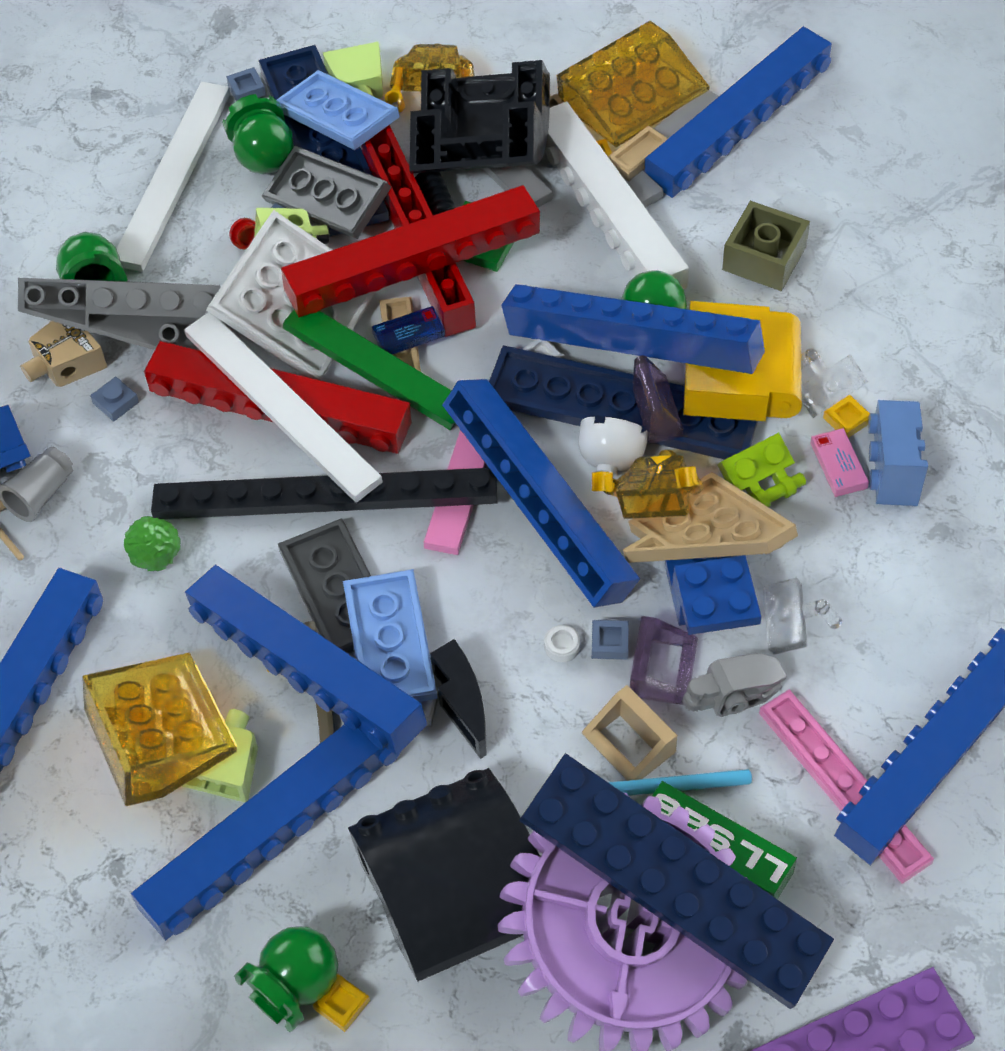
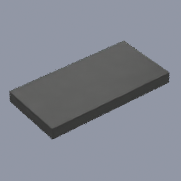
[262,146,391,239]
[278,518,371,653]

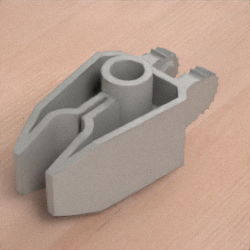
[682,653,786,717]

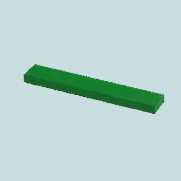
[283,310,456,431]

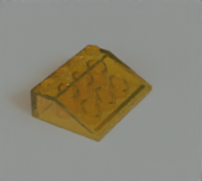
[556,21,710,147]
[82,652,237,806]

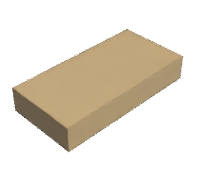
[608,125,668,181]

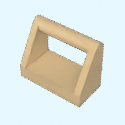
[582,685,678,781]

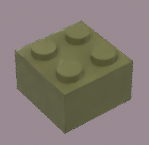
[722,200,810,292]

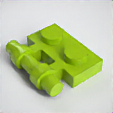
[717,432,806,507]

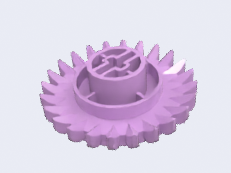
[498,793,748,1051]

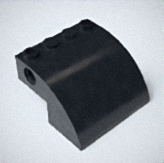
[409,60,550,174]
[348,768,540,982]

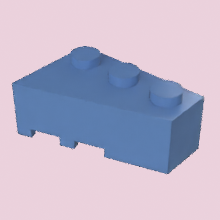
[868,400,928,506]

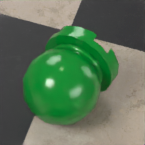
[222,94,294,175]
[56,232,128,281]
[621,270,687,309]
[234,926,339,1032]

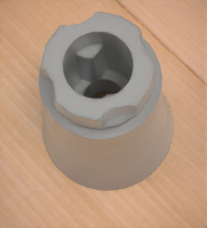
[0,447,73,522]

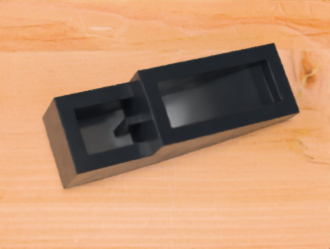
[430,639,487,759]

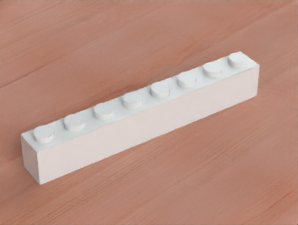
[545,101,689,290]

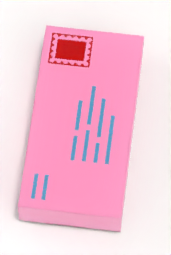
[810,428,869,497]

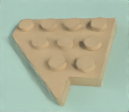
[623,472,798,563]

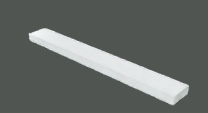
[117,81,231,272]
[184,312,383,503]

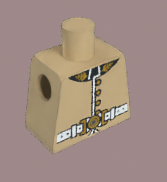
[20,321,107,387]

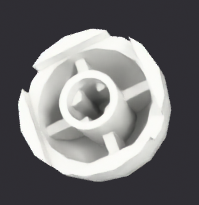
[578,417,649,476]

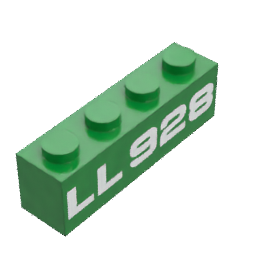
[652,781,797,899]

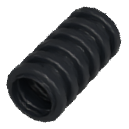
[415,172,456,215]

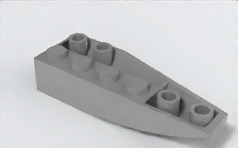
[18,278,220,351]

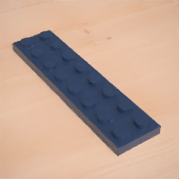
[258,45,389,237]
[489,345,758,460]
[519,753,834,1009]

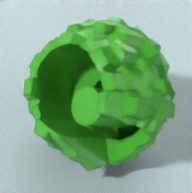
[124,516,181,571]

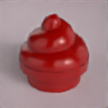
[229,217,255,250]

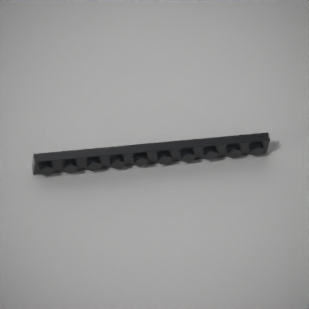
[151,468,498,519]

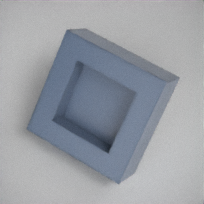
[226,67,266,101]
[90,376,139,422]
[591,620,629,660]

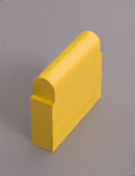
[683,301,802,421]

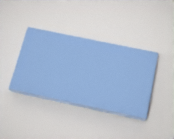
[277,70,400,150]
[343,569,438,702]

